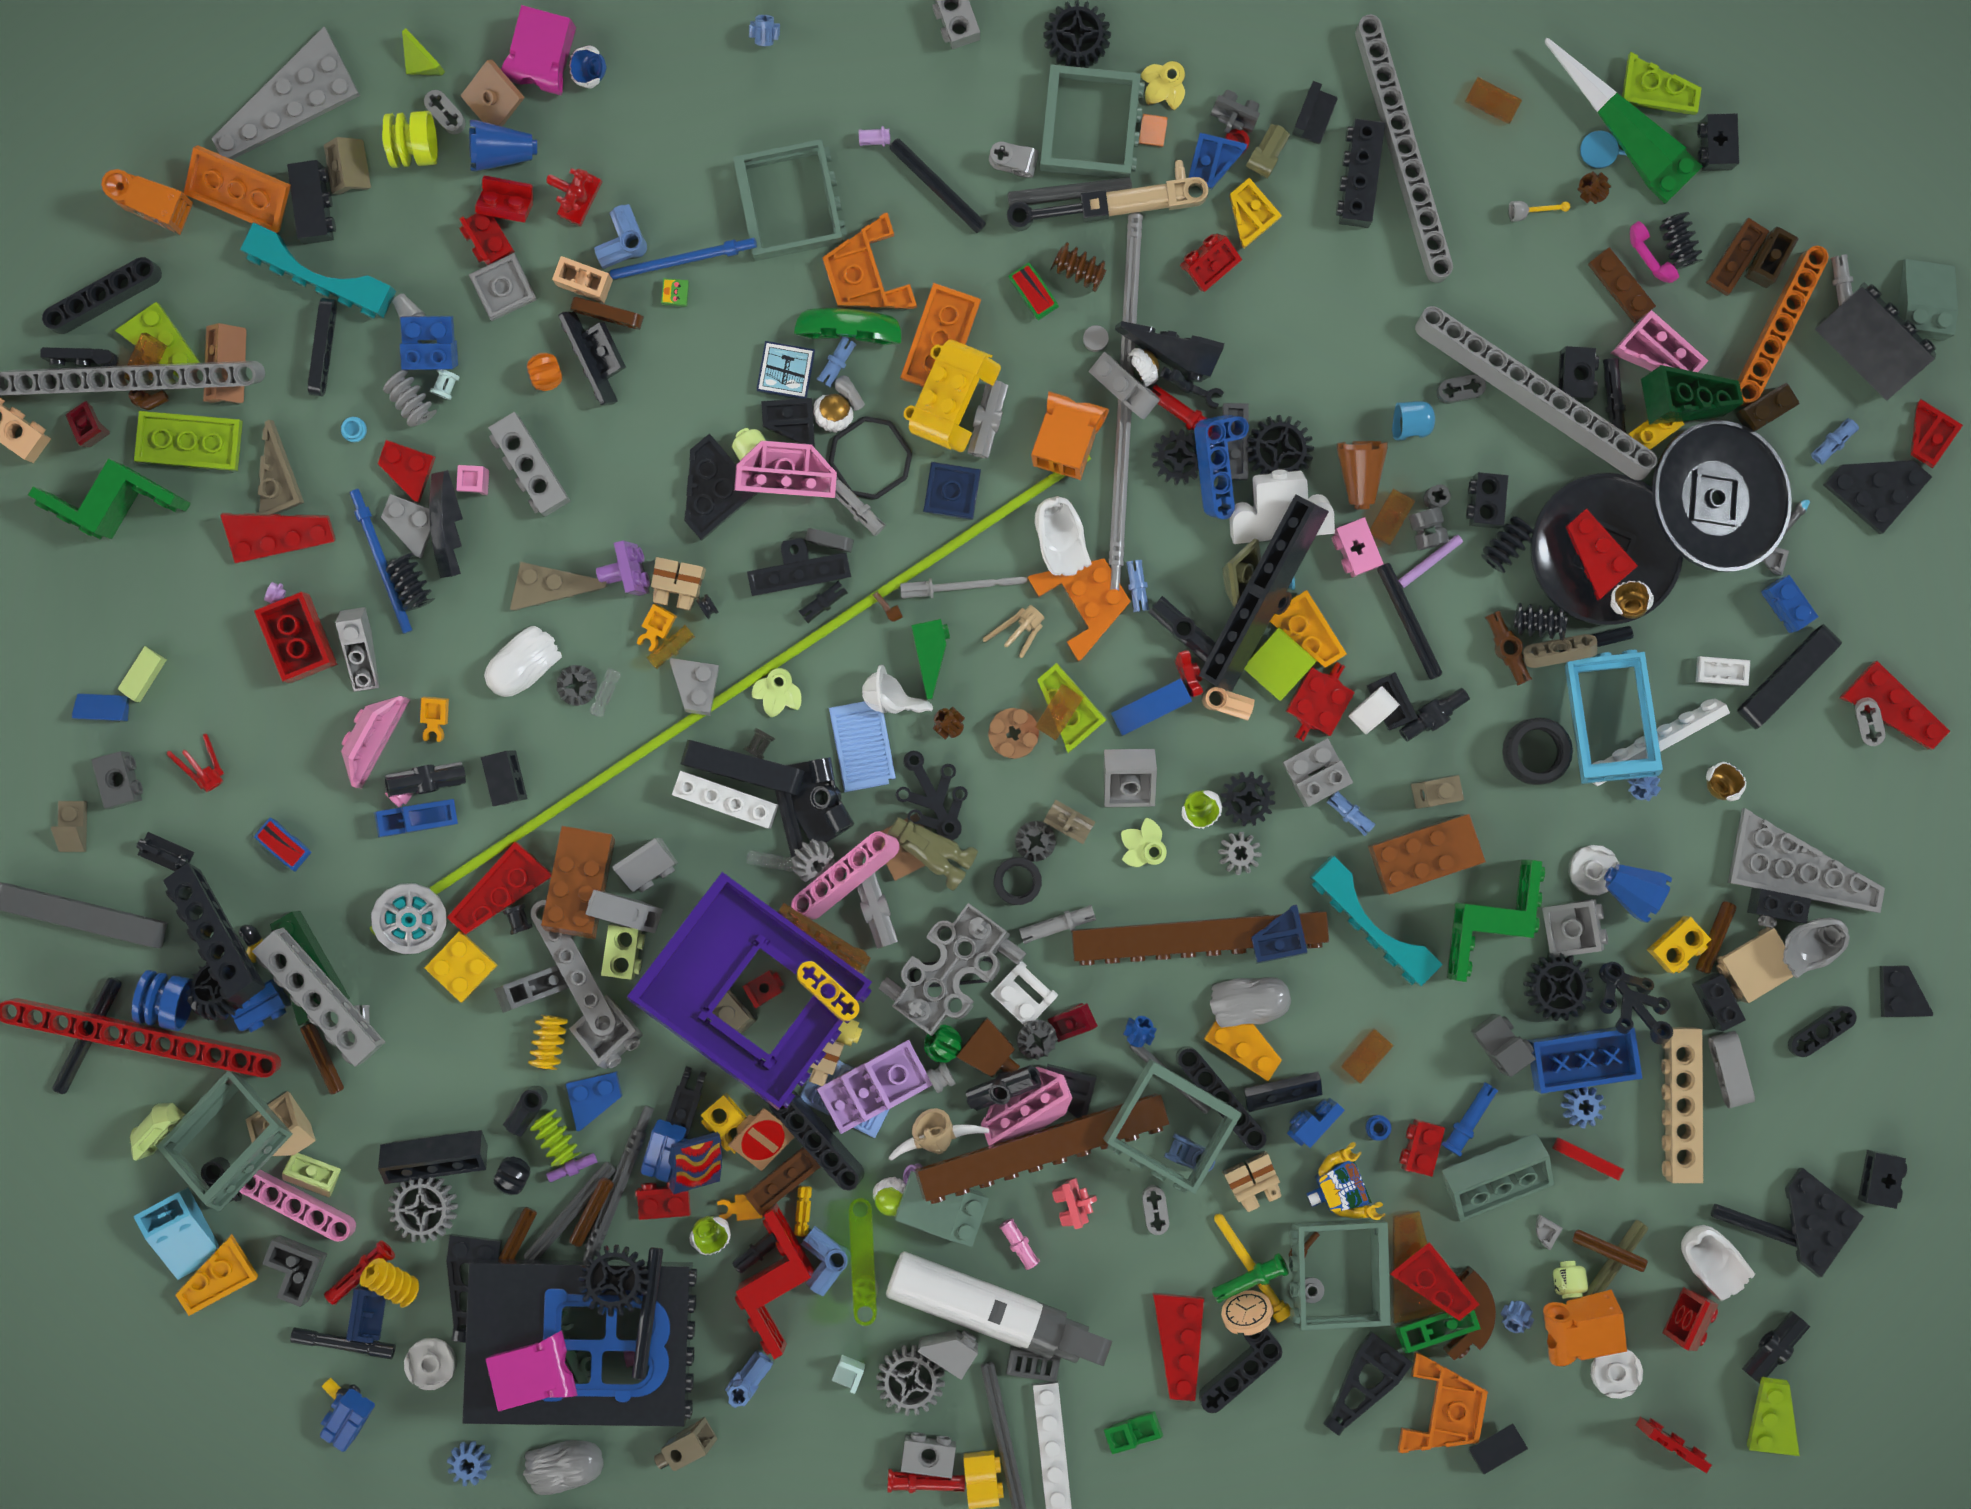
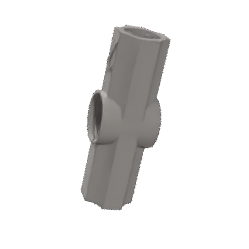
[967,380,1008,459]
[856,873,898,949]

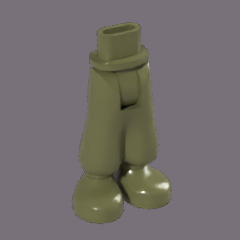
[888,817,978,891]

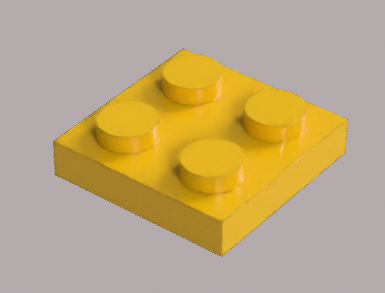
[425,931,498,1003]

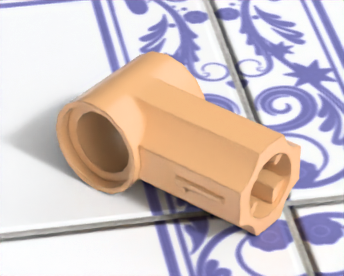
[1202,687,1255,721]

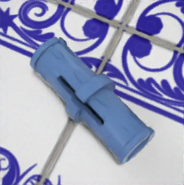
[817,337,857,388]
[1811,418,1859,465]
[1126,560,1150,612]
[1326,791,1375,836]

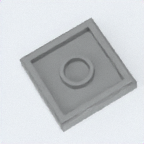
[469,253,537,321]

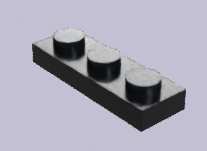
[1244,1072,1323,1112]

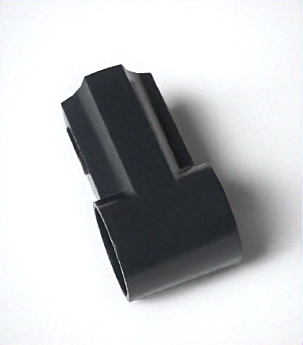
[503,1086,548,1137]

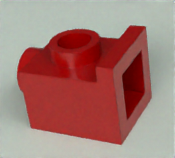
[742,969,784,1008]

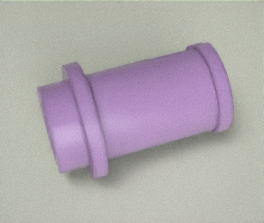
[859,126,890,147]

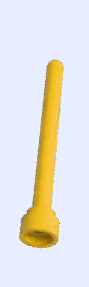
[1214,1214,1291,1323]

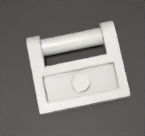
[990,961,1058,1025]

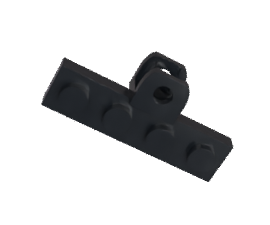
[747,538,852,596]

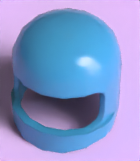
[1392,401,1435,441]

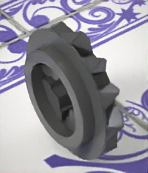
[557,665,597,706]
[1015,821,1056,861]
[1017,1020,1058,1060]

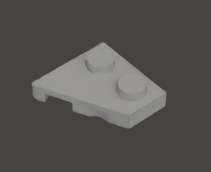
[670,658,719,716]

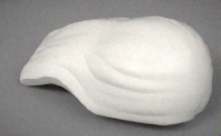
[1035,496,1092,576]
[484,626,562,697]
[1681,1225,1755,1301]

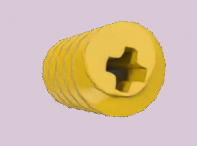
[528,1015,568,1070]
[360,1258,419,1308]

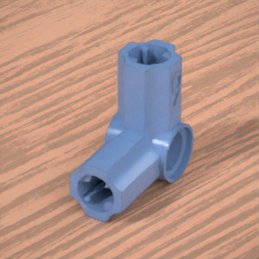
[594,204,647,269]
[801,1226,851,1296]
[725,1350,774,1408]

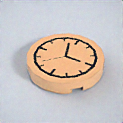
[1221,1290,1273,1335]

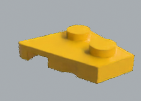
[1229,178,1282,249]

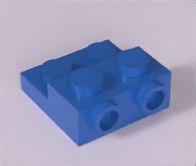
[1287,1098,1345,1148]

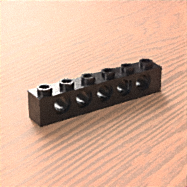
[163,863,266,1006]

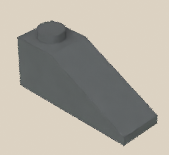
[494,965,569,1013]

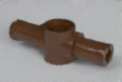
[1485,610,1532,686]

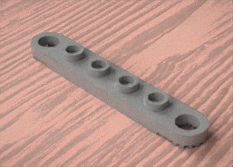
[531,900,617,1037]

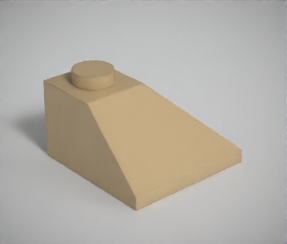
[246,1091,316,1156]

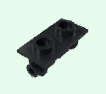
[136,832,195,871]

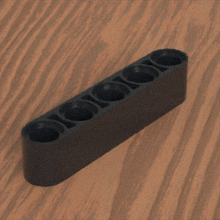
[42,257,162,334]
[1737,624,1842,730]
[680,740,805,796]
[1176,1046,1266,1150]
[768,1090,864,1191]

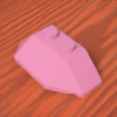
[734,441,837,498]
[341,696,410,789]
[981,1067,1072,1146]

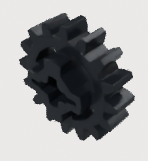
[1151,429,1199,485]
[1220,772,1275,826]

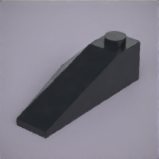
[1115,321,1225,382]

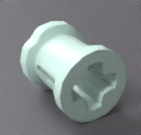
[429,369,460,401]

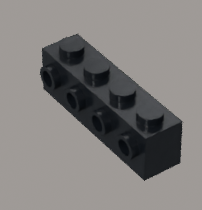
[1336,119,1385,228]
[378,1130,488,1184]

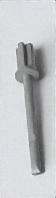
[900,577,1028,599]

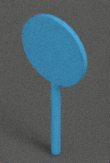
[1580,131,1627,168]

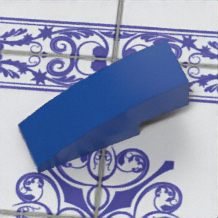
[1111,679,1192,736]
[374,799,458,838]

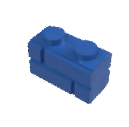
[1761,575,1819,633]
[231,979,291,1033]
[640,1119,688,1182]
[320,1389,375,1452]

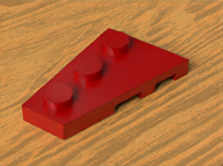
[1566,509,1638,600]
[1390,1242,1480,1321]

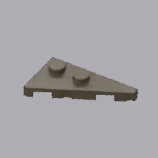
[256,420,304,515]
[510,562,608,611]

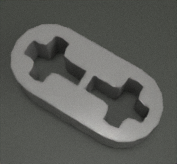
[424,90,466,134]
[1855,697,1885,746]
[1142,1185,1169,1235]

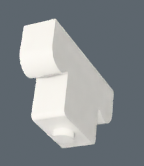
[1230,470,1335,544]

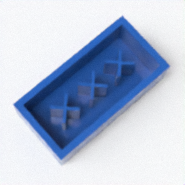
[1527,1025,1643,1094]

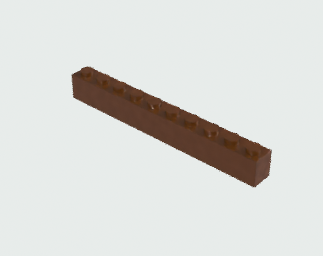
[1071,911,1329,966]
[914,1093,1169,1204]

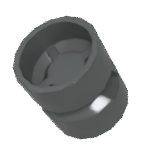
[1408,507,1450,551]

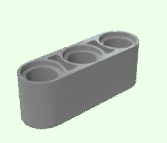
[1708,1031,1755,1108]

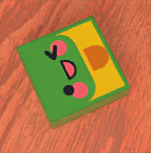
[661,278,689,307]

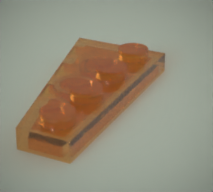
[778,903,871,974]
[1393,1210,1444,1323]

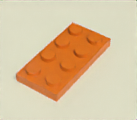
[184,145,291,233]
[900,283,981,387]

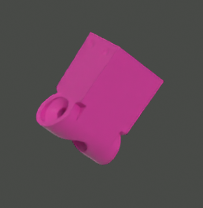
[501,5,576,96]
[486,1330,577,1411]

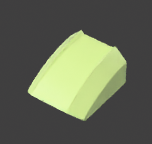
[130,1103,185,1161]

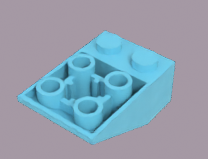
[133,1187,220,1280]

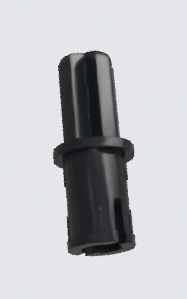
[732,1233,778,1274]

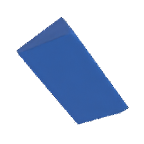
[72,694,129,721]

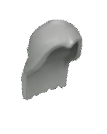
[1783,917,1850,978]
[1210,977,1291,1028]
[523,1440,604,1495]

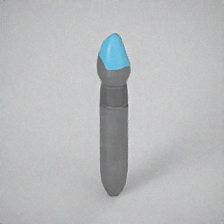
[1784,500,1810,535]

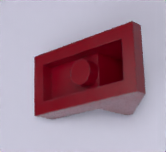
[65,401,110,447]
[1047,1003,1098,1042]

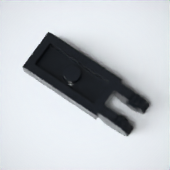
[40,347,119,367]
[666,1066,707,1139]

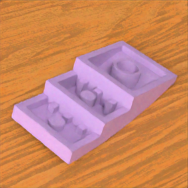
[816,1040,932,1134]

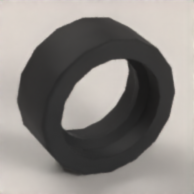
[994,857,1042,905]

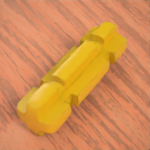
[794,1185,812,1237]

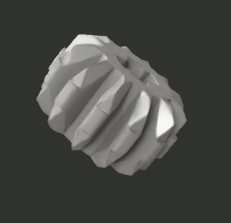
[1218,832,1262,875]
[791,839,835,882]

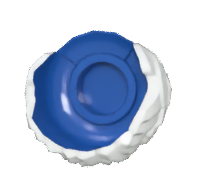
[569,46,607,89]

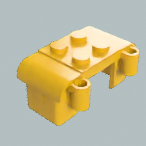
[904,339,1001,452]

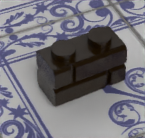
[1745,227,1799,288]
[1736,383,1800,432]

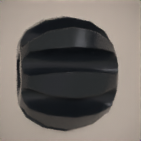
[493,1156,531,1196]

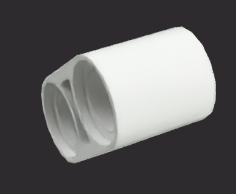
[1348,686,1400,735]

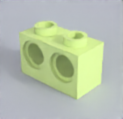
[601,924,645,980]

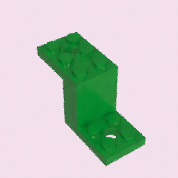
[28,458,191,540]
[1447,860,1545,982]

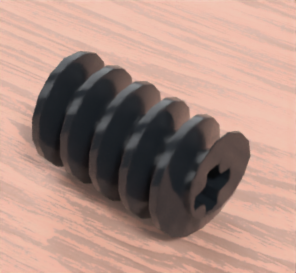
[1659,212,1703,269]
[1481,516,1535,573]
[386,553,435,610]
[1513,603,1569,641]

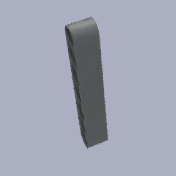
[0,882,168,948]

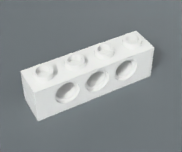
[672,771,779,829]

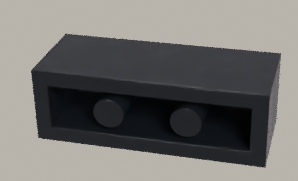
[287,160,336,245]

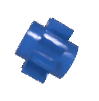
[1123,1016,1157,1048]

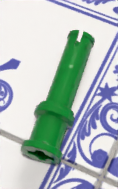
[1212,1253,1289,1303]

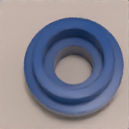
[1365,1115,1391,1141]

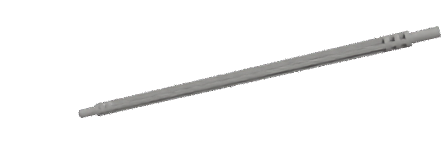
[1108,212,1143,591]

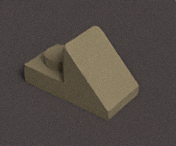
[51,801,87,852]

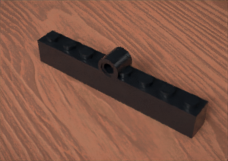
[1199,494,1329,692]

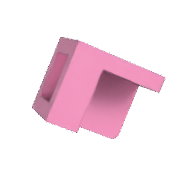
[456,465,489,495]

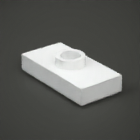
[1696,656,1750,686]

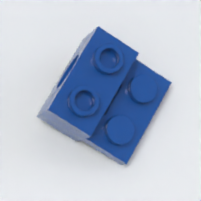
[400,316,458,370]

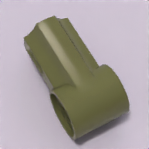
[1246,124,1290,179]

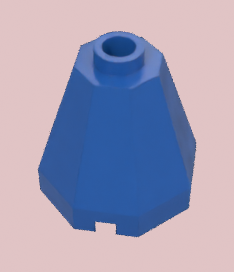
[1604,864,1672,923]

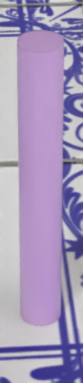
[1398,535,1463,589]

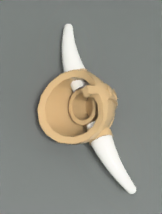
[889,1108,989,1160]

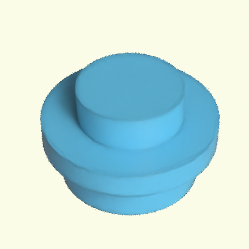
[341,417,367,442]

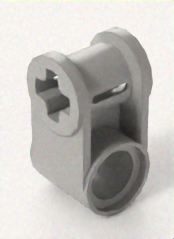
[989,142,1039,178]

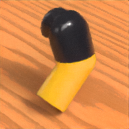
[239,925,263,963]
[321,1378,361,1400]

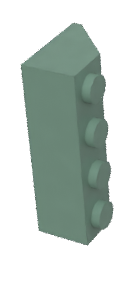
[1442,1133,1554,1222]

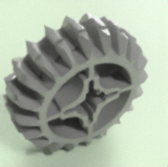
[388,1177,458,1243]
[876,1345,945,1416]

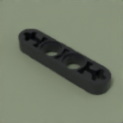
[308,298,337,397]

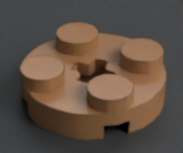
[988,708,1039,759]

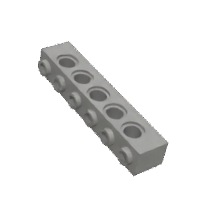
[252,928,386,1067]

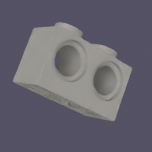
[932,0,980,50]

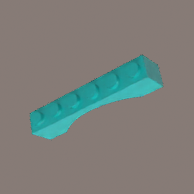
[240,222,396,319]
[1310,856,1443,986]

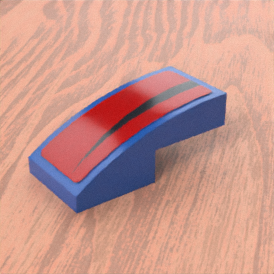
[254,817,312,872]

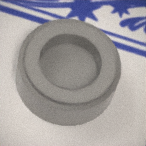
[1083,325,1109,352]

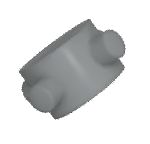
[1758,915,1777,928]

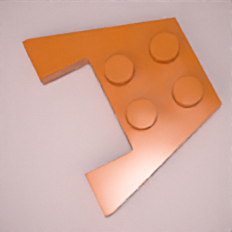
[822,213,917,309]
[1027,558,1131,662]
[1398,1352,1488,1453]

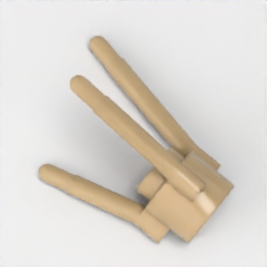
[983,605,1045,658]

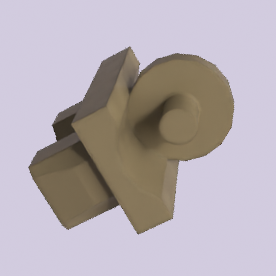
[1043,800,1095,844]

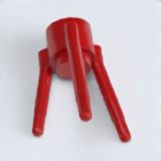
[167,734,225,793]

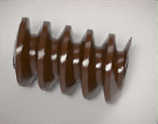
[1051,242,1107,292]

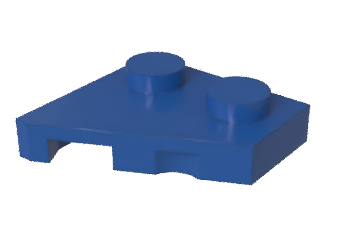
[1188,133,1247,190]
[566,1071,622,1131]

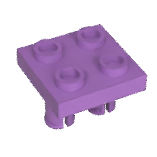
[596,540,650,596]

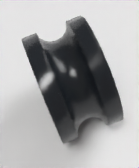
[696,594,719,619]

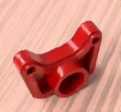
[1175,650,1203,697]

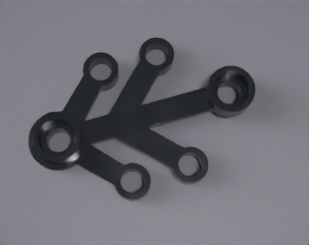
[895,751,968,840]
[1599,962,1673,1044]

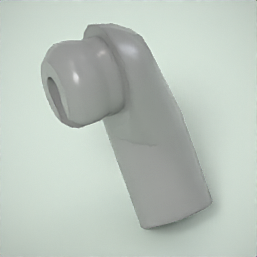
[835,375,865,411]

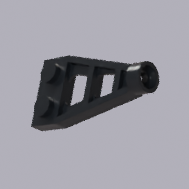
[446,1234,502,1343]
[1323,1331,1413,1436]

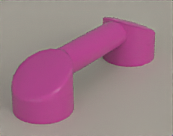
[1629,221,1679,283]

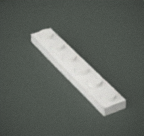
[1593,699,1730,786]
[1033,1381,1072,1509]

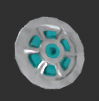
[371,883,446,954]

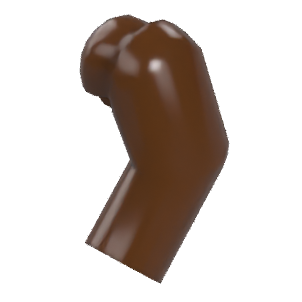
[129,390,170,410]

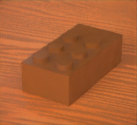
[1368,814,1486,895]
[541,826,615,939]

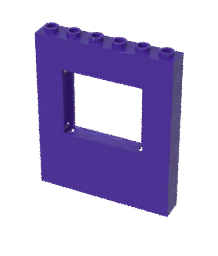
[627,872,872,1110]

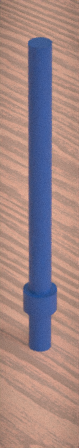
[610,238,757,280]
[350,489,413,634]

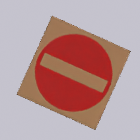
[728,1108,794,1171]

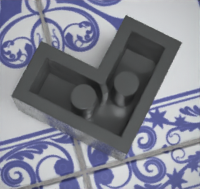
[1471,1014,1536,1077]
[262,1235,327,1307]

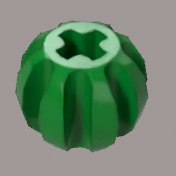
[924,1025,962,1063]

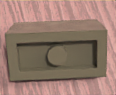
[324,137,371,195]

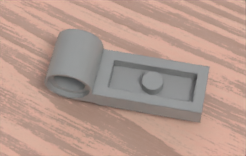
[1088,352,1160,419]

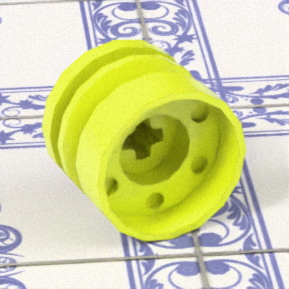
[382,110,438,168]

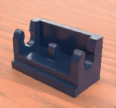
[346,1285,386,1343]

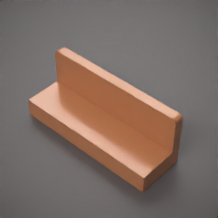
[203,323,246,403]

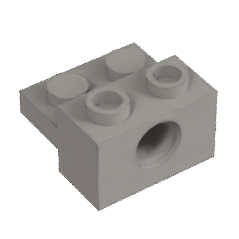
[1282,738,1353,807]

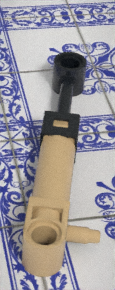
[1007,160,1208,231]

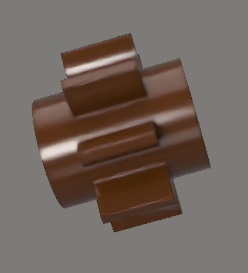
[1577,171,1611,204]
[933,707,965,740]

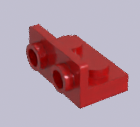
[475,175,533,223]
[459,213,515,265]
[1180,233,1243,292]
[1399,1119,1445,1177]
[635,1181,691,1220]

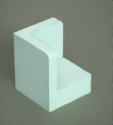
[832,1355,865,1394]

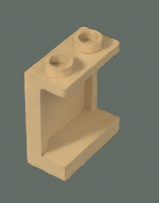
[1716,927,1793,1003]

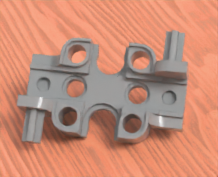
[878,903,1027,1036]

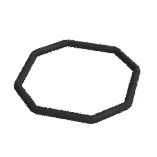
[828,416,912,499]

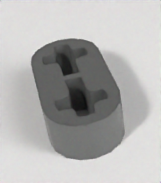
[1437,375,1486,404]
[805,528,854,553]

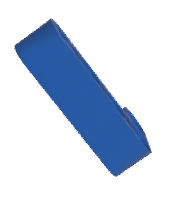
[1194,415,1249,519]

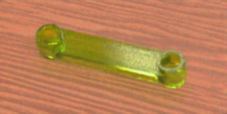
[849,1198,877,1326]

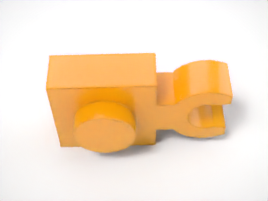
[637,604,677,652]
[420,697,449,742]
[717,1193,763,1221]

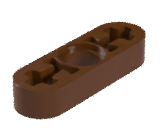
[570,297,644,330]

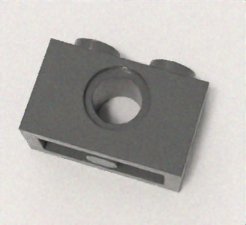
[91,751,143,809]

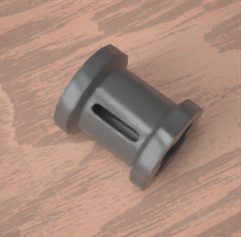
[1423,484,1451,509]

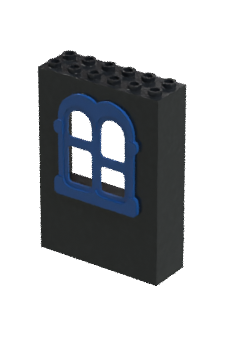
[462,1259,697,1427]

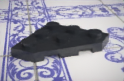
[684,433,759,541]
[1823,460,1932,534]
[1785,1168,1864,1277]

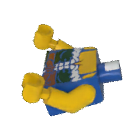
[1306,1142,1385,1220]

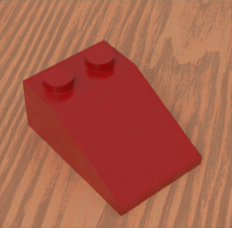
[1662,1287,1719,1351]

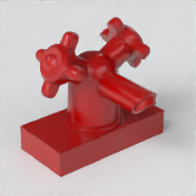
[546,168,602,227]

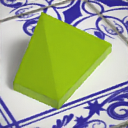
[402,28,445,76]

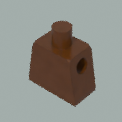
[957,1017,1020,1077]

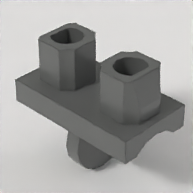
[1211,90,1260,134]

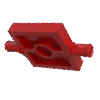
[1285,662,1355,742]

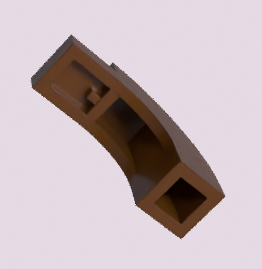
[1443,1266,1496,1361]

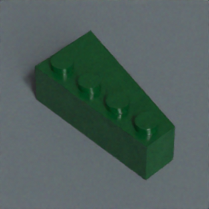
[1641,365,1744,425]
[270,911,350,1026]

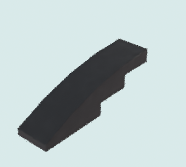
[429,470,463,578]

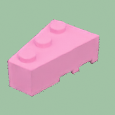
[1610,310,1708,372]

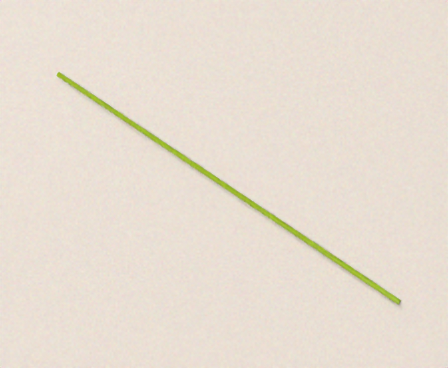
[369,455,1091,936]

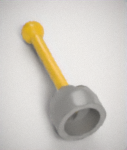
[1509,201,1570,222]

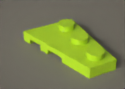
[1622,52,1702,115]
[115,302,200,378]
[1037,663,1107,753]
[1747,1377,1800,1456]

